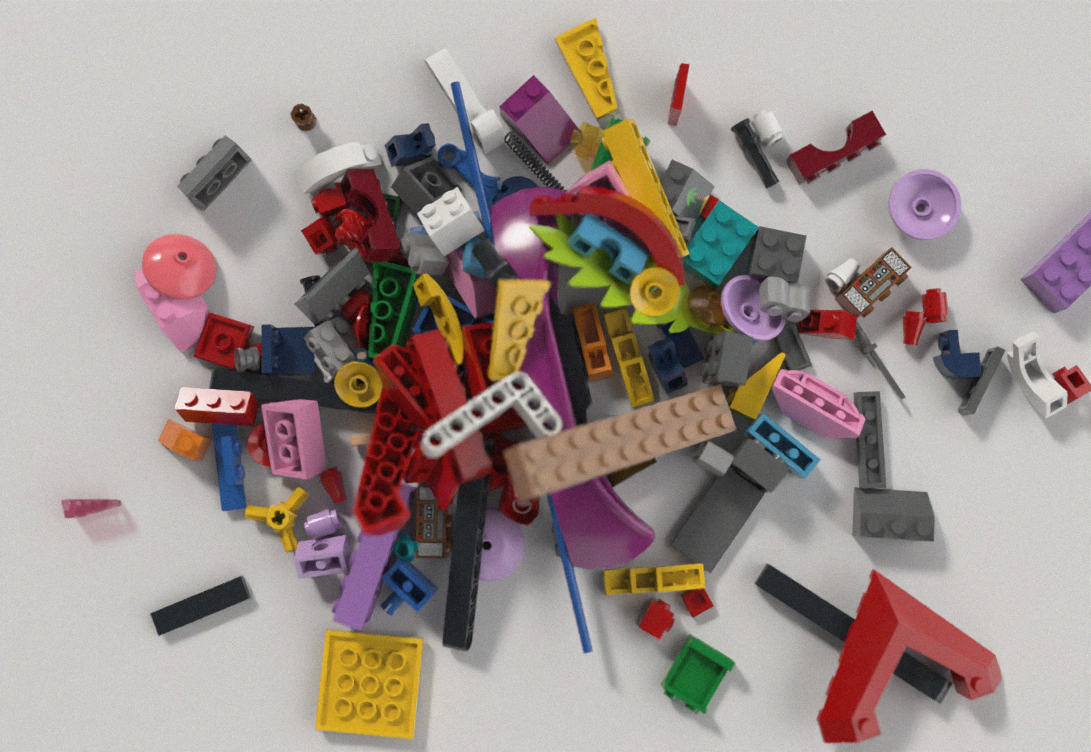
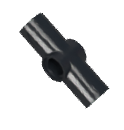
[472,239,518,291]

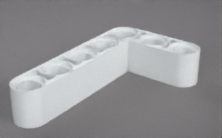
[425,48,505,155]
[421,372,562,458]

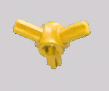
[245,487,309,553]

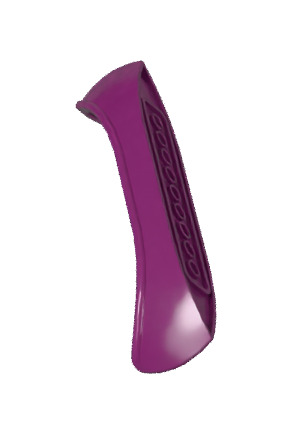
[490,187,655,569]

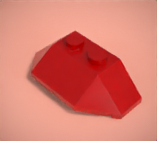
[373,344,435,432]

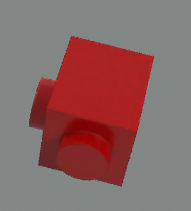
[637,599,675,640]

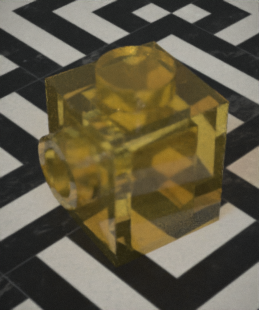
[569,121,604,160]

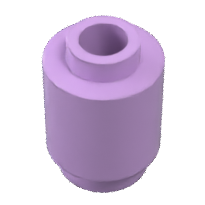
[304,509,342,539]

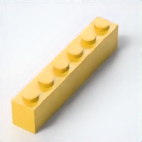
[602,119,690,263]

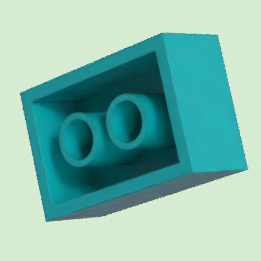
[682,200,759,290]

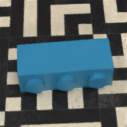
[743,413,821,479]

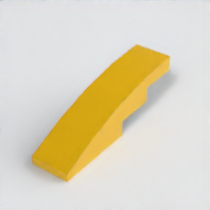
[603,307,655,408]
[602,563,705,595]

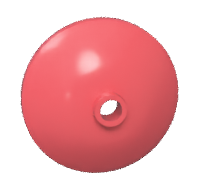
[142,234,217,299]

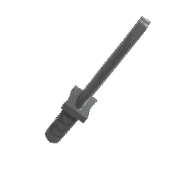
[855,322,906,400]

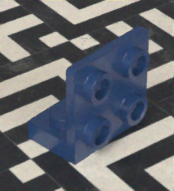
[261,324,316,376]

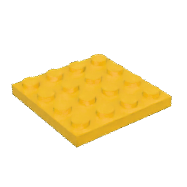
[315,629,424,739]

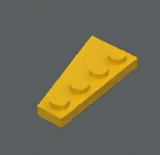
[555,17,618,121]
[488,280,551,381]

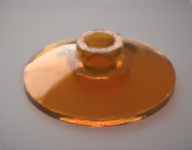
[688,286,728,326]

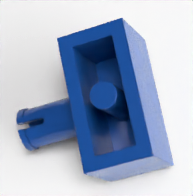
[380,559,439,615]

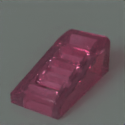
[61,499,122,519]

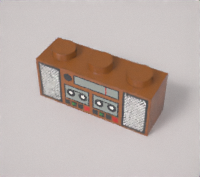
[835,247,912,318]
[415,485,453,559]

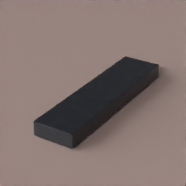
[150,576,251,636]

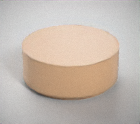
[349,433,371,446]

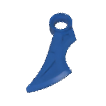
[437,144,501,210]

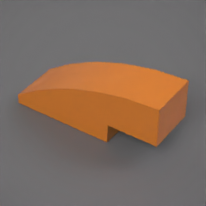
[572,303,612,382]

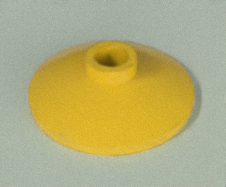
[630,268,679,316]
[334,362,383,407]

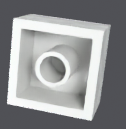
[417,187,484,256]

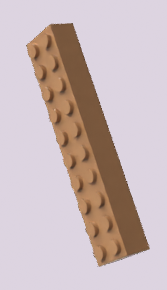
[504,384,737,502]

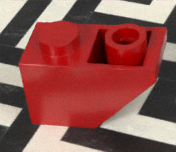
[798,310,857,340]

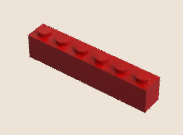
[406,329,492,485]

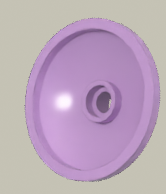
[888,169,961,240]
[721,275,785,342]
[452,508,524,581]

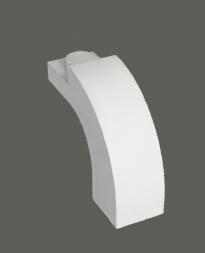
[295,141,382,194]
[1007,331,1067,418]

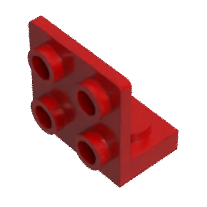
[403,441,460,510]

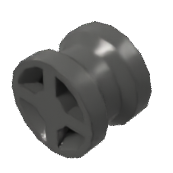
[234,347,260,372]

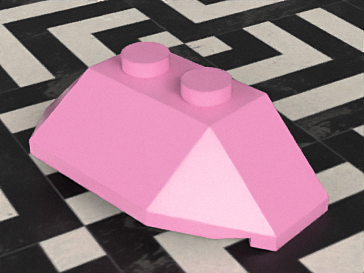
[445,245,498,319]
[134,268,208,352]
[772,369,866,438]

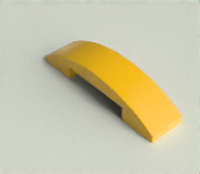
[413,274,463,367]

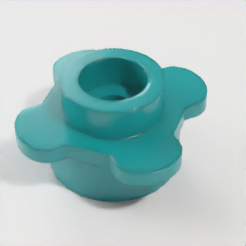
[394,533,419,562]

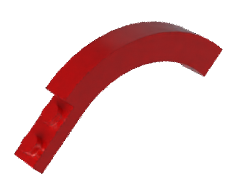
[529,187,685,286]

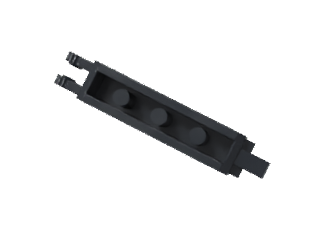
[548,298,593,428]

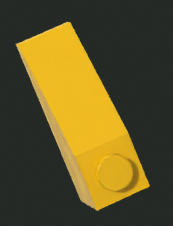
[726,352,786,421]

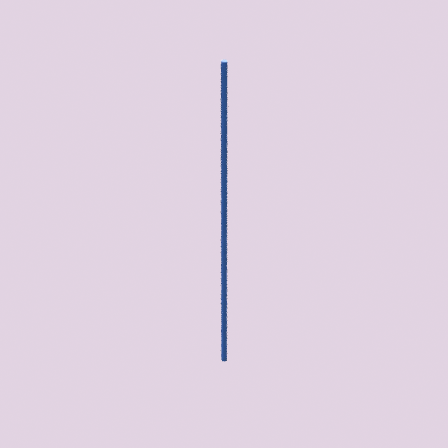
[450,81,593,653]

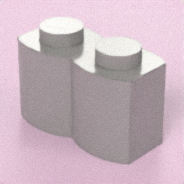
[400,232,449,276]
[759,277,810,322]
[691,441,734,477]

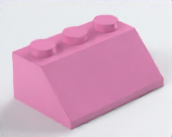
[261,399,327,480]

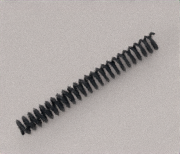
[504,131,581,218]

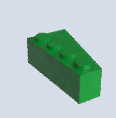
[368,262,423,359]

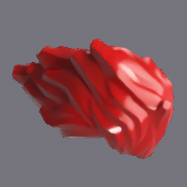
[333,209,371,260]
[499,472,540,526]

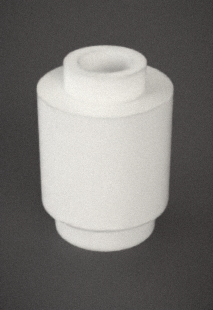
[751,110,783,147]

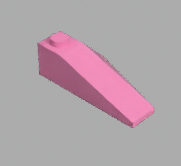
[566,160,652,256]

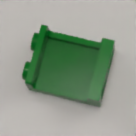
[661,634,735,714]

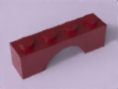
[785,110,887,185]
[340,169,401,263]

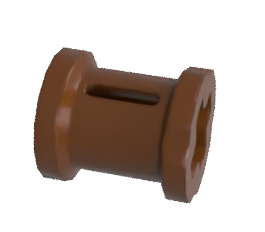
[291,104,317,131]

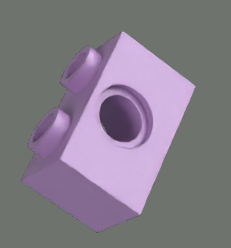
[294,535,351,579]

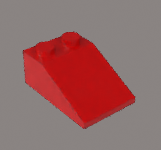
[462,323,522,403]

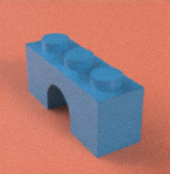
[567,213,650,285]

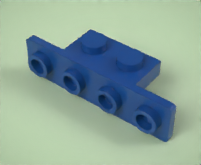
[211,424,247,511]

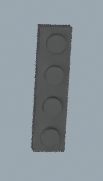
[853,391,886,488]

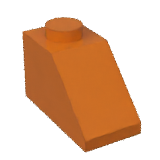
[158,419,212,461]

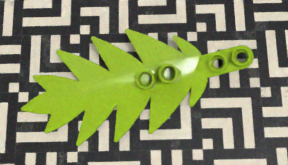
[529,214,736,335]

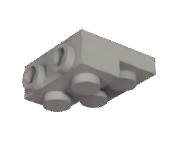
[304,314,368,377]

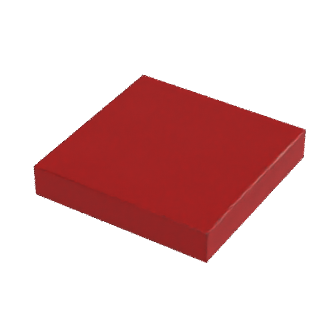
[668,63,690,125]
[193,312,254,371]

